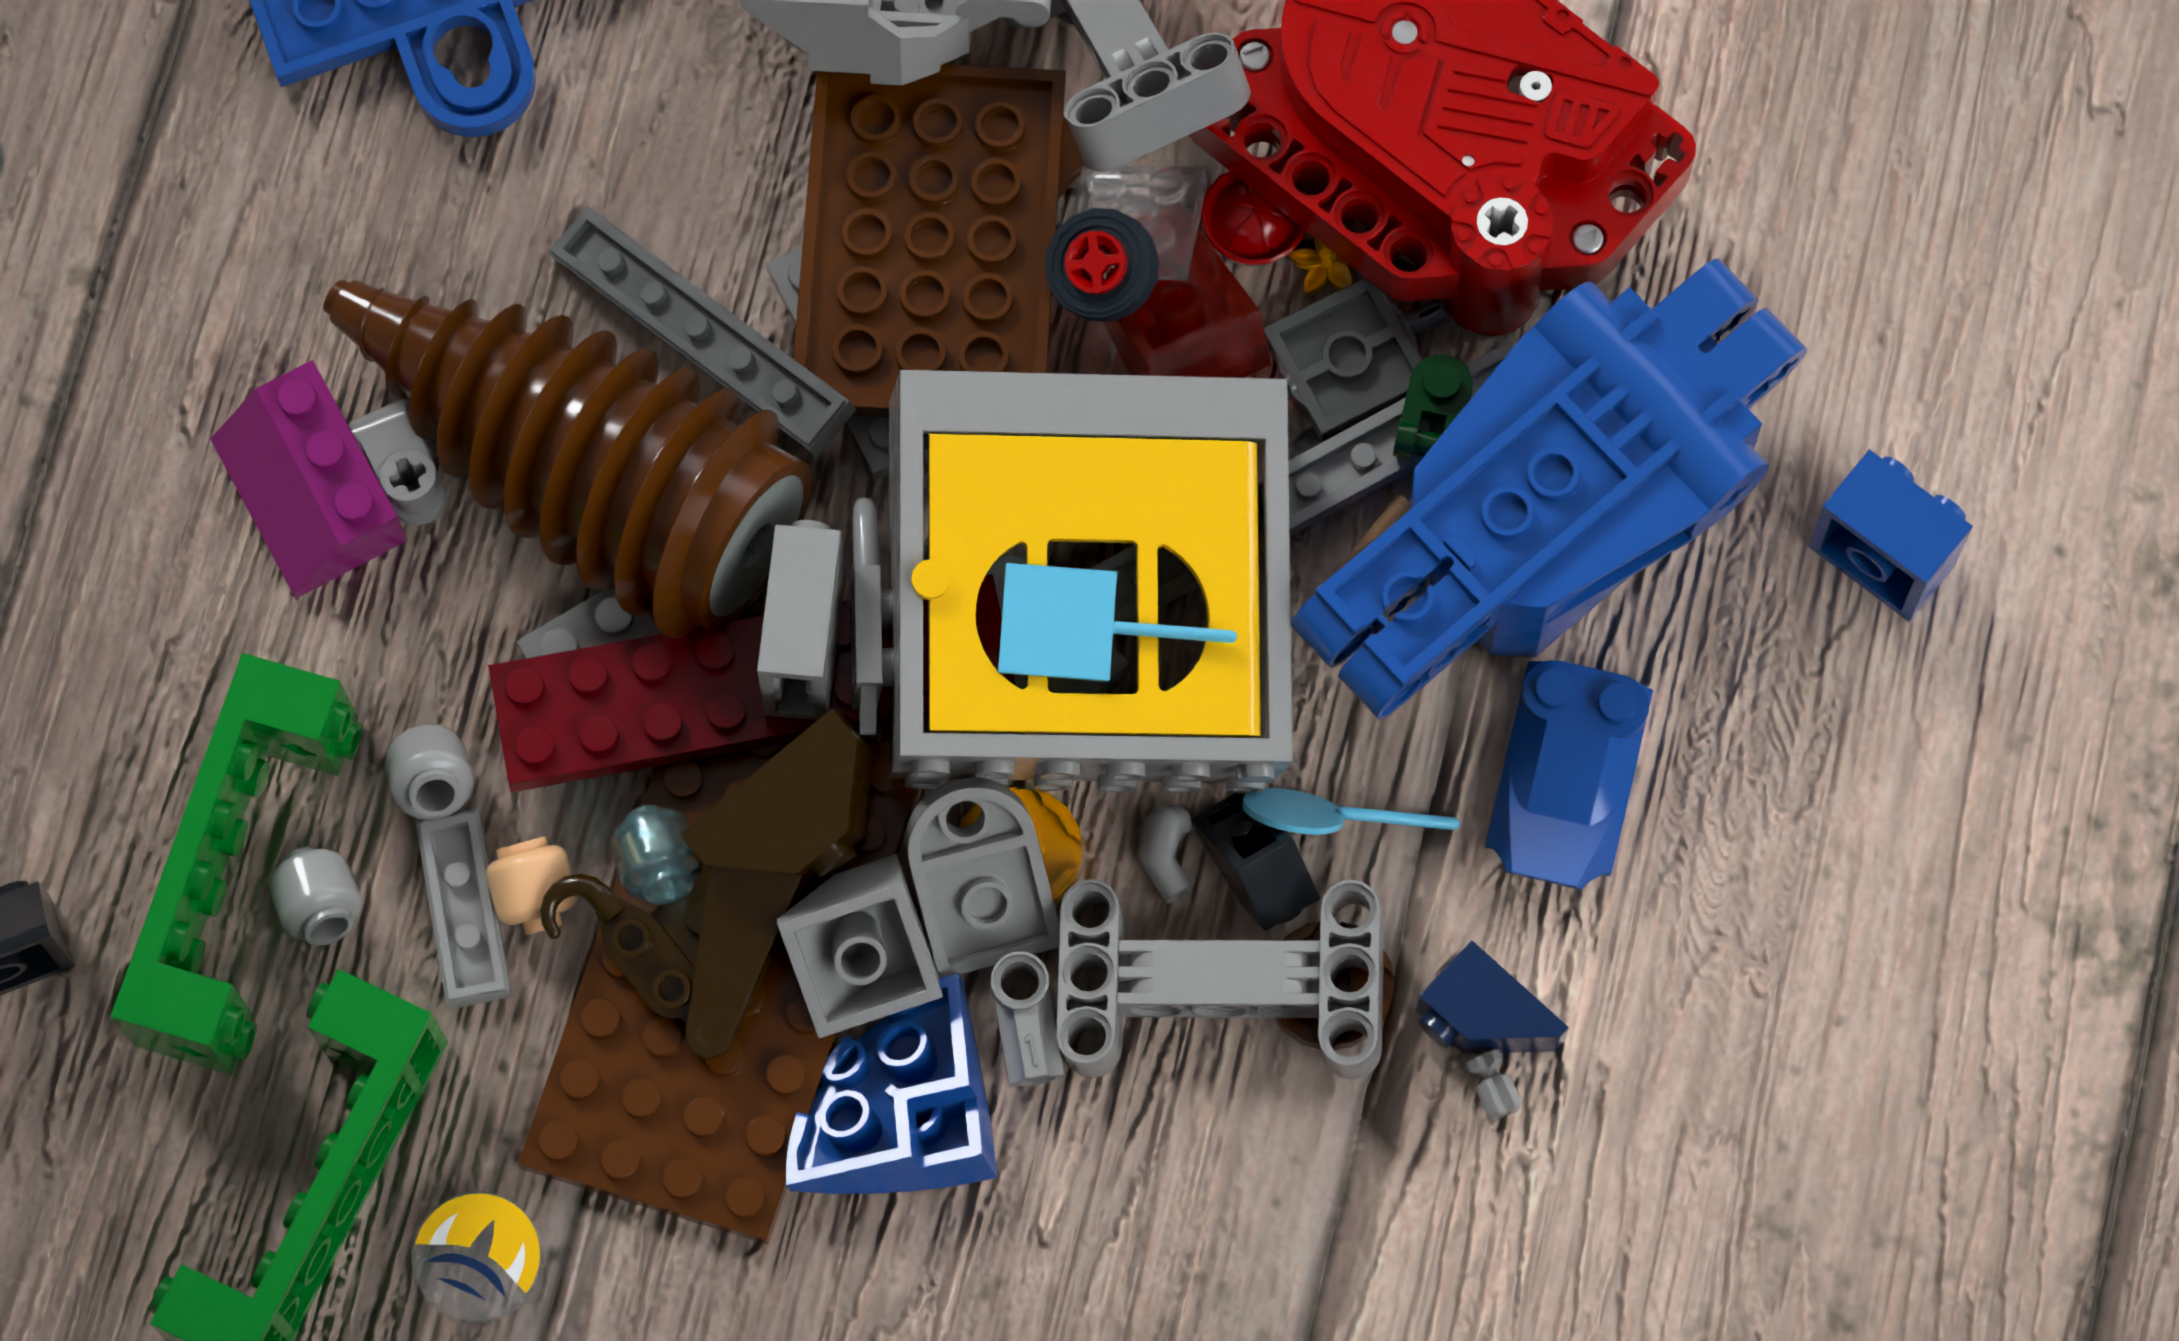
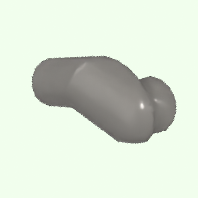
[1138,805,1193,904]

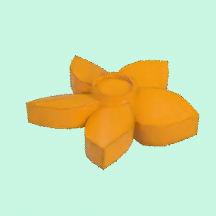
[1288,238,1352,297]

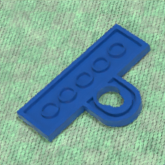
[249,0,536,137]

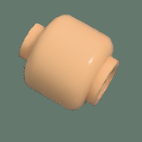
[486,836,578,936]

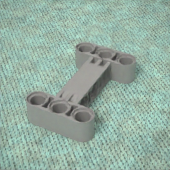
[1004,0,1251,171]
[1056,879,1384,1080]

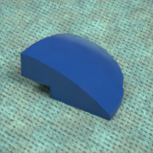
[786,973,998,1194]

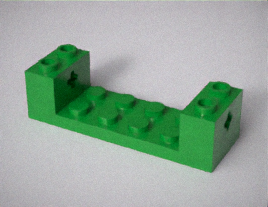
[110,653,362,1075]
[149,969,448,1341]

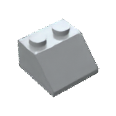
[777,854,943,1038]

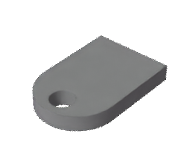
[905,778,1060,978]

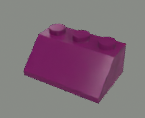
[210,360,408,599]

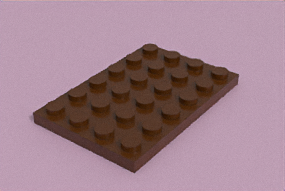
[793,64,1066,418]

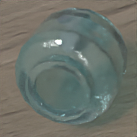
[610,805,703,905]

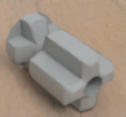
[1464,1050,1522,1121]

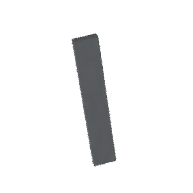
[547,205,857,458]

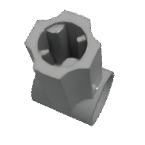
[991,952,1065,1087]

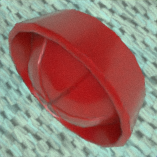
[1200,171,1306,267]

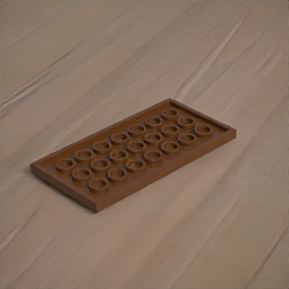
[518,739,919,1245]

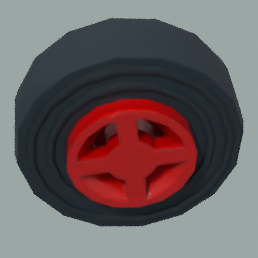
[1045,208,1159,322]

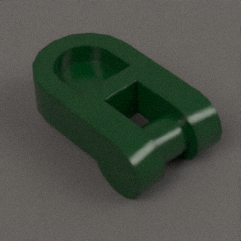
[1393,354,1473,460]

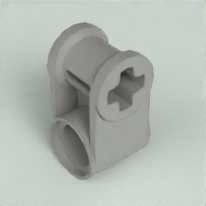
[348,399,447,525]

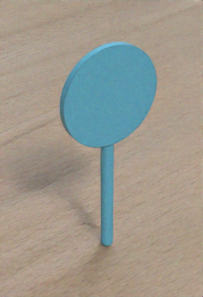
[1242,788,1461,835]

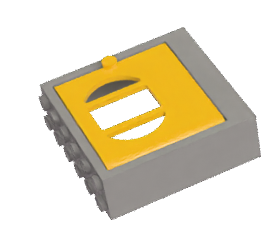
[889,370,1293,794]

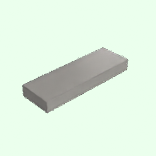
[415,808,513,1009]

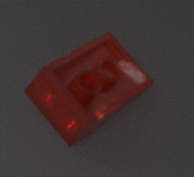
[1103,204,1271,378]

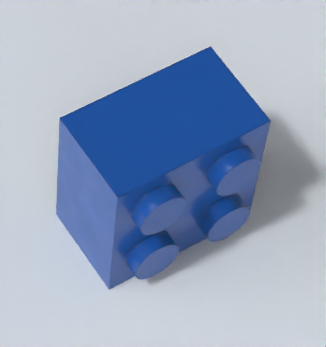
[1808,449,1973,622]

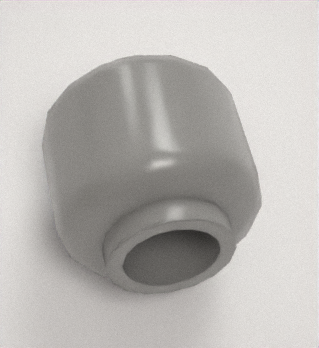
[385,724,474,820]
[268,847,362,946]

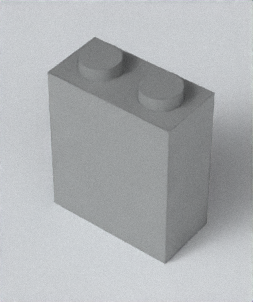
[757,520,846,720]

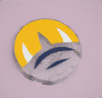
[411,1191,545,1325]

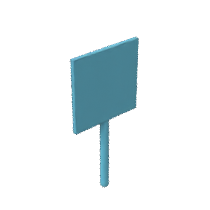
[998,563,1237,682]

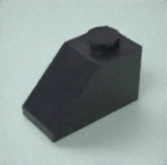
[1191,793,1320,931]

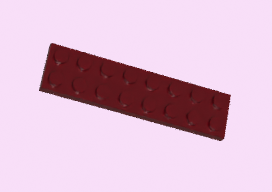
[488,574,1016,793]

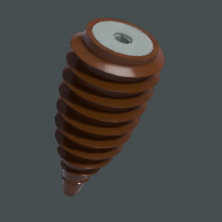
[323,279,812,639]

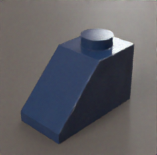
[1416,940,1569,1054]

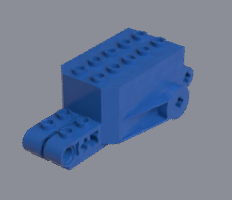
[1291,258,1807,720]

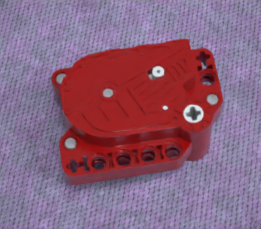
[1188,0,1696,336]

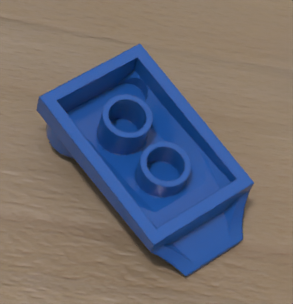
[1485,660,1653,890]

